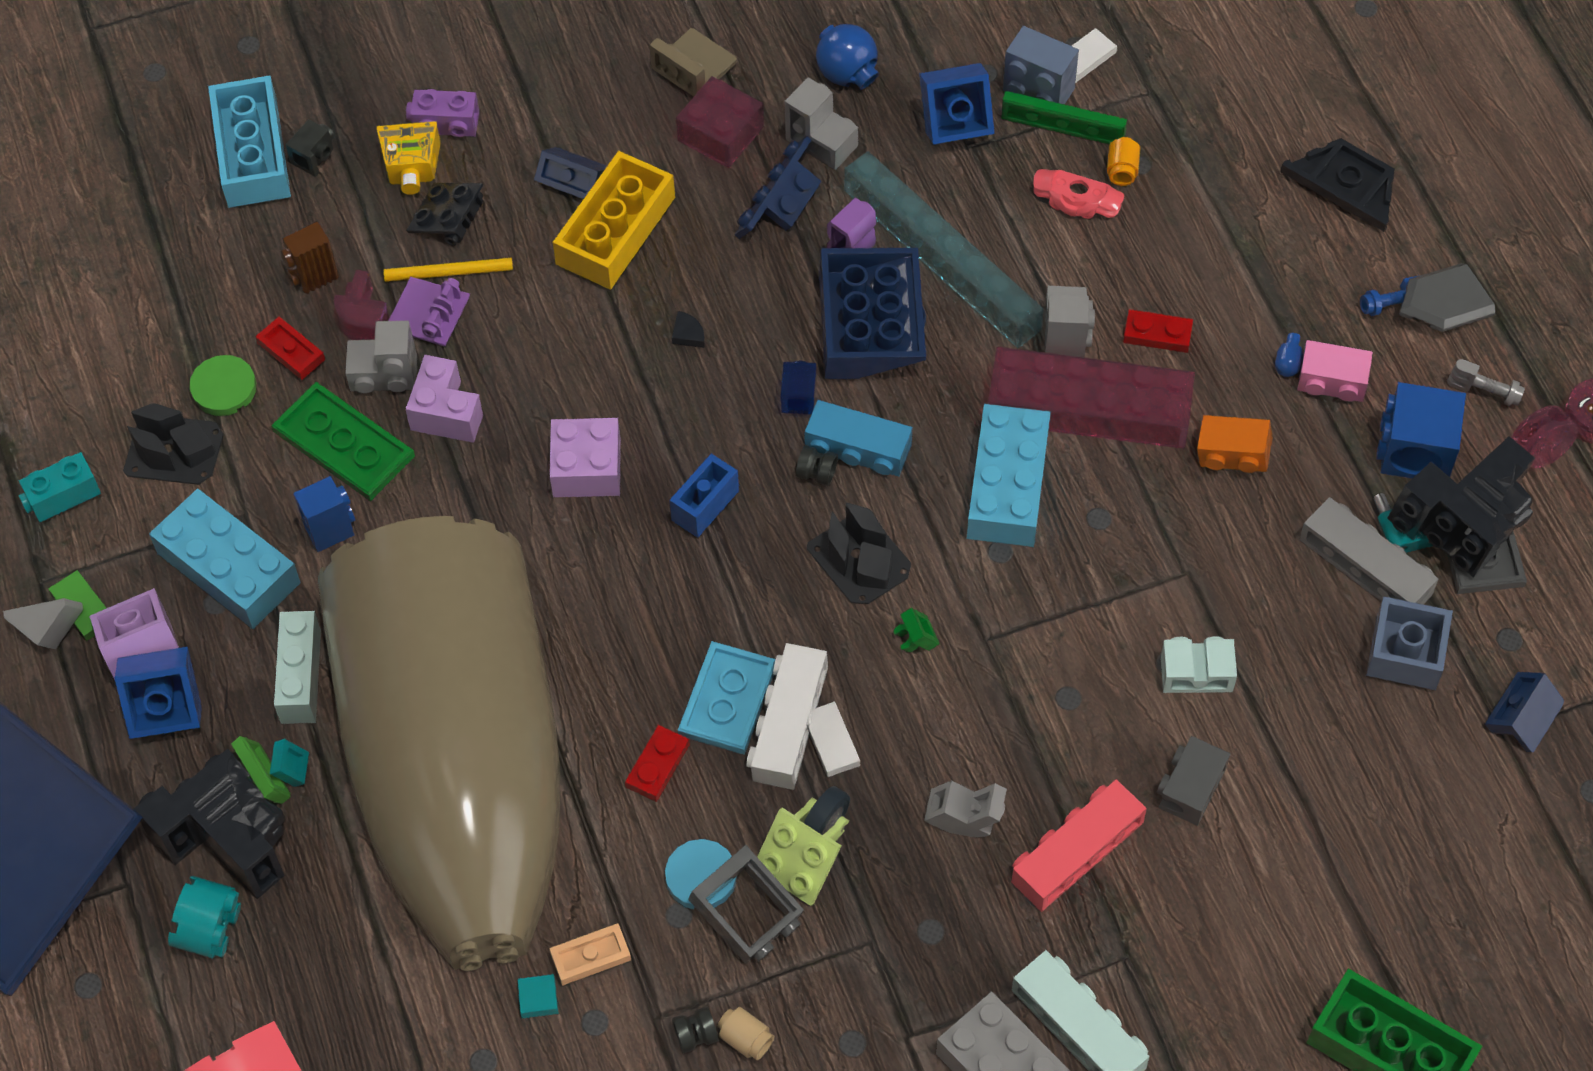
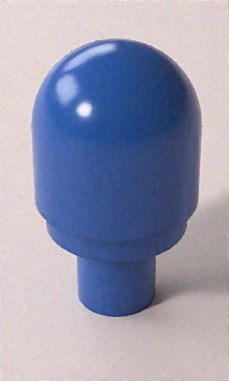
[1275,333,1304,377]

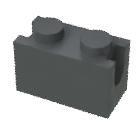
[1157,736,1231,826]

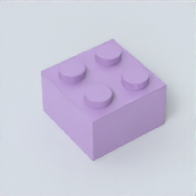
[550,418,621,498]
[90,588,179,680]

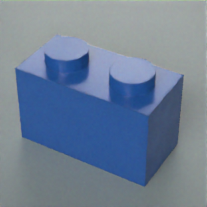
[669,453,739,538]
[293,476,356,552]

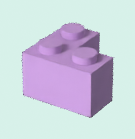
[405,355,483,443]

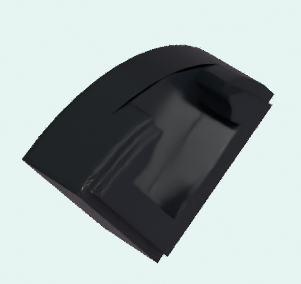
[672,311,705,348]

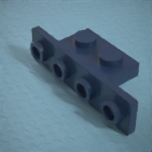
[734,136,821,239]

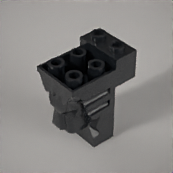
[1387,436,1535,578]
[134,749,285,899]

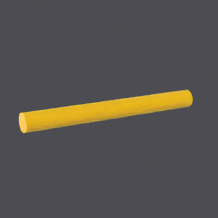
[384,257,513,282]

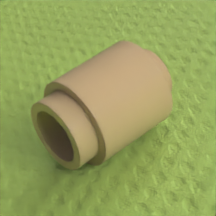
[717,1007,774,1060]

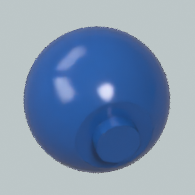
[816,24,879,90]

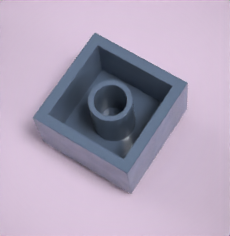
[1003,26,1079,104]
[1366,596,1453,690]

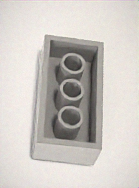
[936,991,1070,1071]

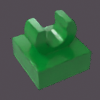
[894,607,940,652]

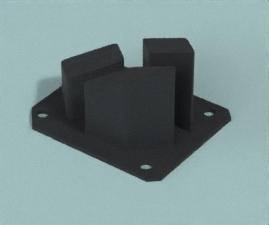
[123,403,224,485]
[807,503,911,604]

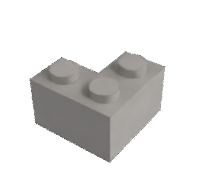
[785,77,858,170]
[1045,286,1095,360]
[346,321,417,393]

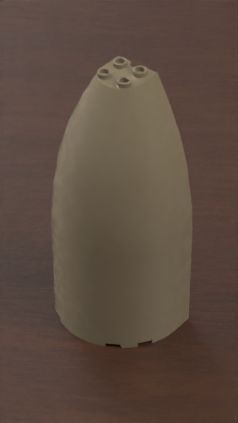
[318,516,560,971]

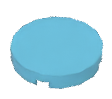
[665,839,737,909]

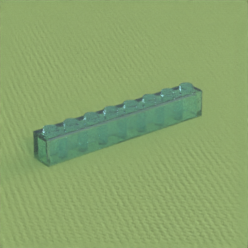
[844,151,1044,348]

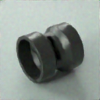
[796,445,838,486]
[672,1006,719,1054]

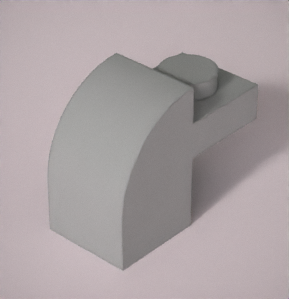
[924,780,1007,837]

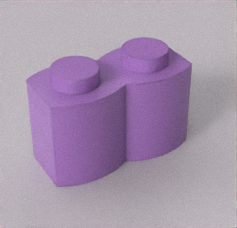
[827,197,876,248]

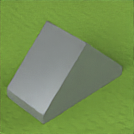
[3,598,83,649]

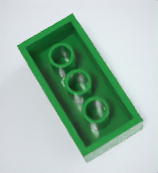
[1307,968,1482,1071]

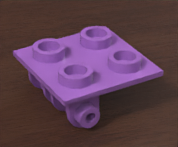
[389,277,470,347]

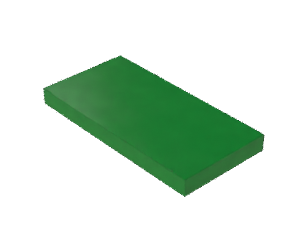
[271,382,415,502]

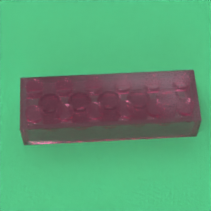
[988,347,1195,449]

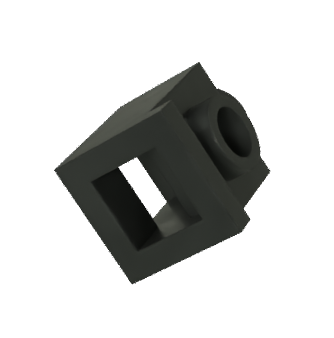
[286,119,335,177]

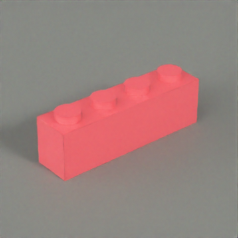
[1011,779,1147,912]

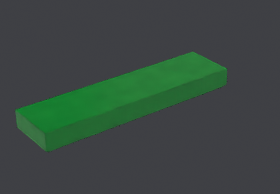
[1001,91,1127,144]

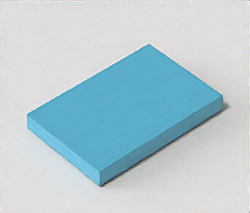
[678,641,776,755]

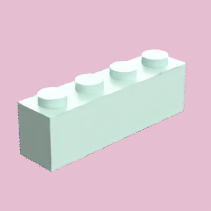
[1012,950,1150,1071]

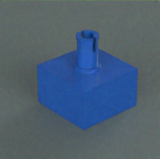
[919,63,995,145]
[115,647,202,739]

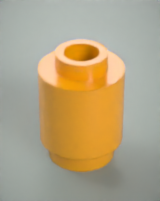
[1107,137,1140,186]

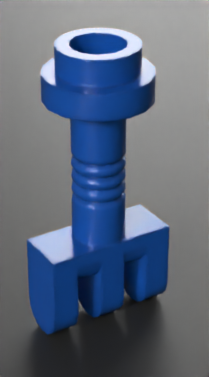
[1360,276,1417,316]

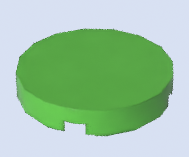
[190,355,256,416]

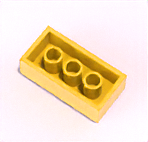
[552,150,675,290]

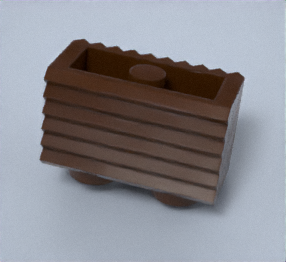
[281,221,339,294]

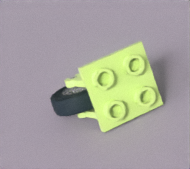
[757,786,850,906]

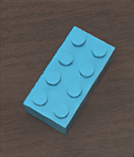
[208,76,291,208]
[967,404,1051,547]
[149,488,301,629]

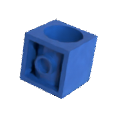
[1376,382,1466,478]

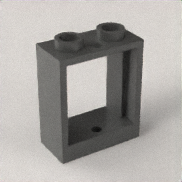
[688,845,804,964]

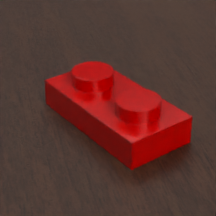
[1123,309,1193,353]
[255,316,326,380]
[625,725,690,802]

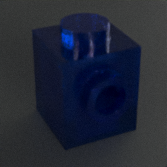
[781,360,817,414]

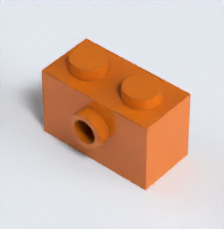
[1197,415,1273,473]

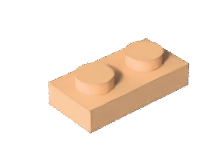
[549,923,631,986]

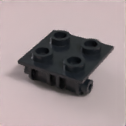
[406,183,483,246]

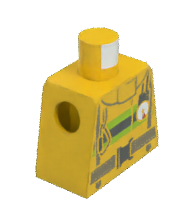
[377,121,440,195]

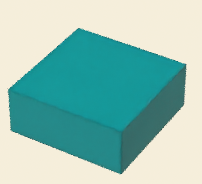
[270,739,309,787]
[518,974,559,1018]

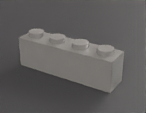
[1299,497,1439,605]

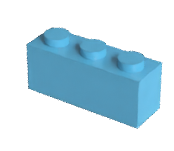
[805,400,913,477]

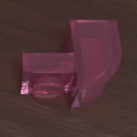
[334,270,390,340]

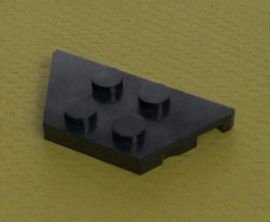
[1280,138,1395,232]

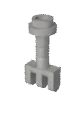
[1447,359,1525,407]

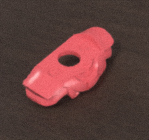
[1033,169,1124,219]

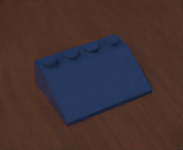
[819,248,926,379]

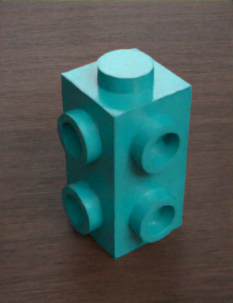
[18,452,101,523]

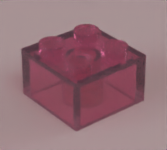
[676,76,764,168]

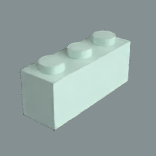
[274,611,321,724]

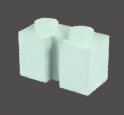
[1161,636,1237,693]

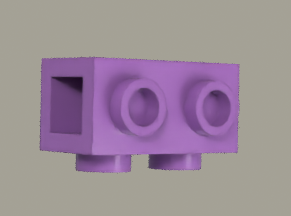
[406,89,479,137]

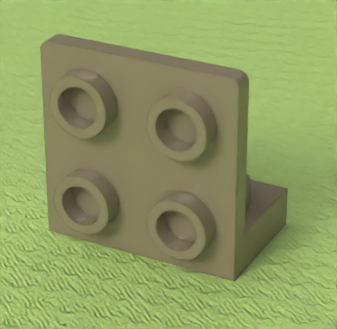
[649,28,737,99]

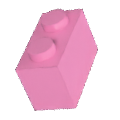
[1297,340,1373,402]

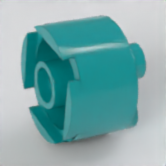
[168,876,241,958]

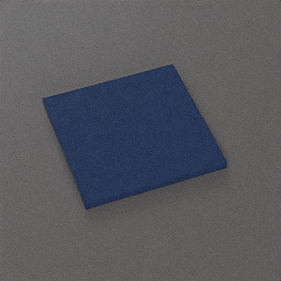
[0,702,143,996]

